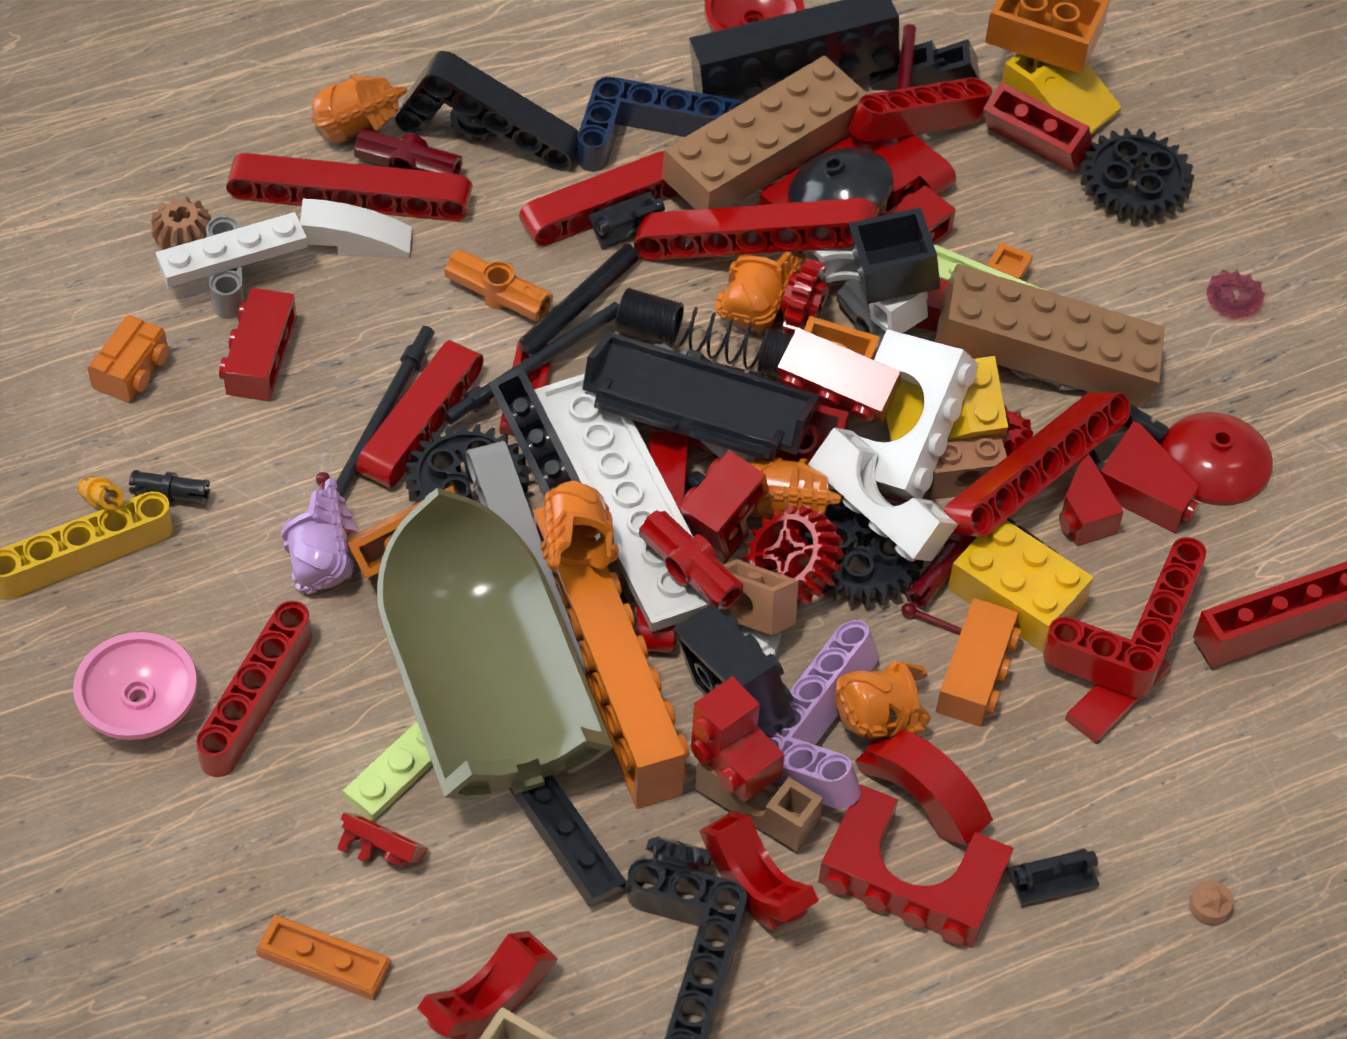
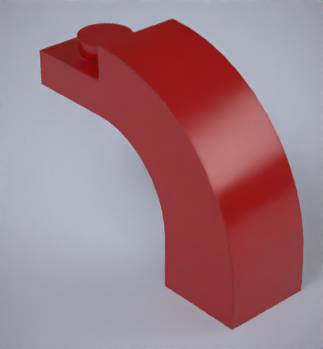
[855,729,993,845]
[699,811,819,930]
[417,931,558,1039]

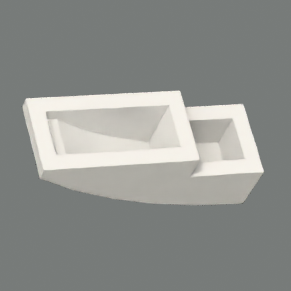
[300,198,412,258]

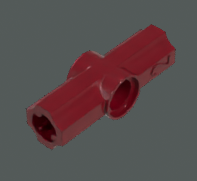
[354,128,463,175]

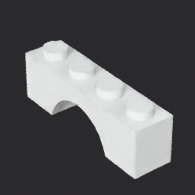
[802,248,928,333]
[808,428,958,561]

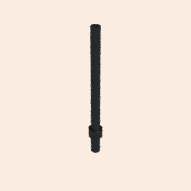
[443,302,619,425]
[336,326,435,498]

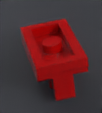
[337,812,428,867]

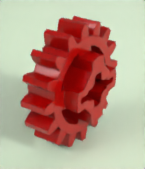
[780,258,829,335]

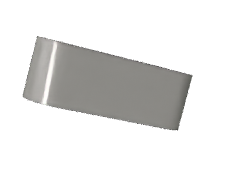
[206,216,245,318]

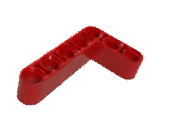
[1043,537,1207,697]

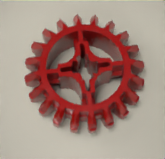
[741,505,845,610]

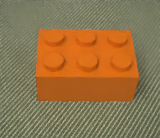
[985,0,1110,74]

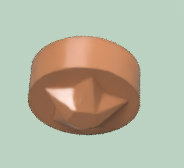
[1189,881,1234,925]

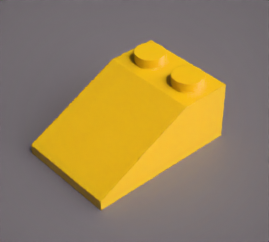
[886,356,1008,442]

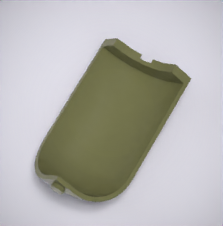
[377,488,613,800]

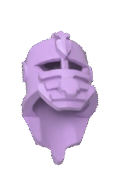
[281,477,357,594]

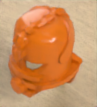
[311,73,407,144]
[715,252,806,333]
[750,457,842,519]
[540,481,619,570]
[834,660,931,738]

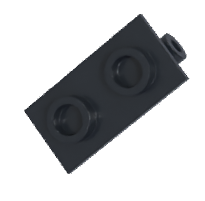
[588,191,665,248]
[1007,848,1100,905]

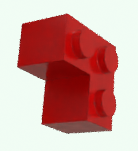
[681,450,769,563]
[691,676,785,802]

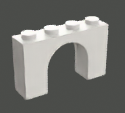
[860,329,978,499]

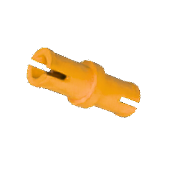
[77,475,124,510]

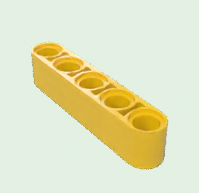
[0,492,174,600]

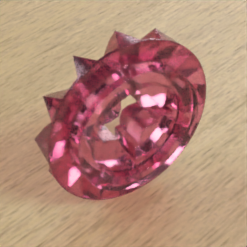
[1206,269,1265,317]

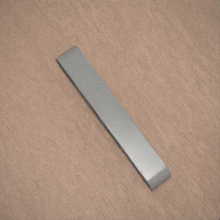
[466,441,586,676]

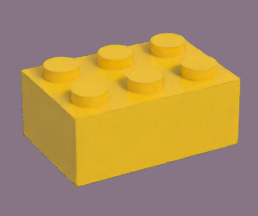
[948,520,1094,652]

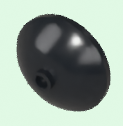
[788,147,894,209]

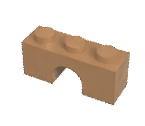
[695,762,823,852]

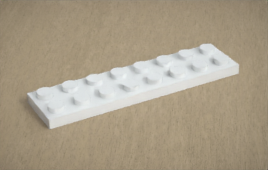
[535,374,711,632]

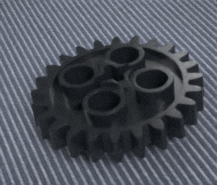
[1079,128,1194,222]
[405,423,529,504]
[805,496,924,607]

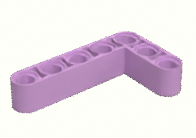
[769,620,878,809]

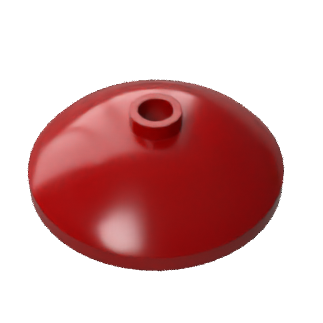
[704,0,805,32]
[1161,412,1273,506]

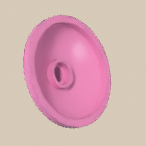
[73,632,197,740]

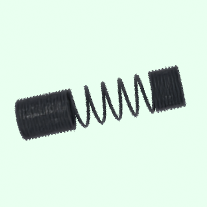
[615,287,794,380]

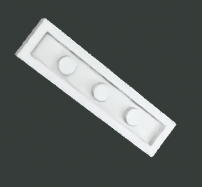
[156,212,308,288]

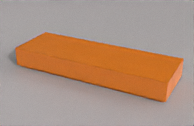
[256,914,391,1001]

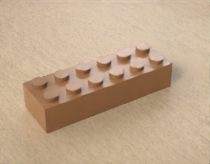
[662,56,868,209]
[935,264,1165,408]

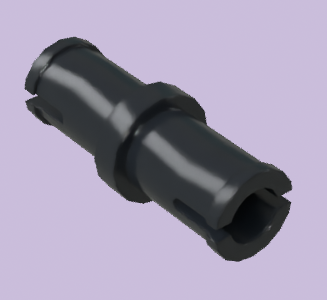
[129,470,210,504]

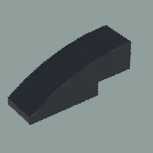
[870,39,980,91]

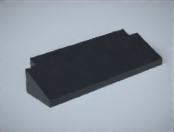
[582,331,820,462]

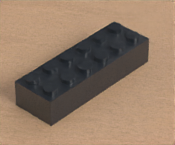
[689,0,900,101]

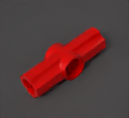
[639,510,743,610]

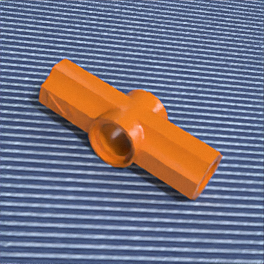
[445,249,553,322]

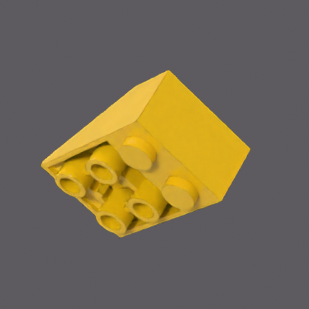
[1002,53,1122,135]

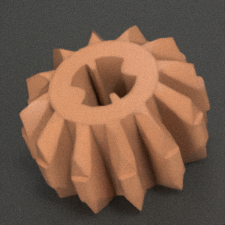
[151,196,211,250]

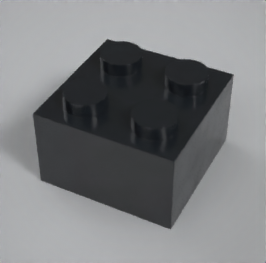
[849,207,941,304]

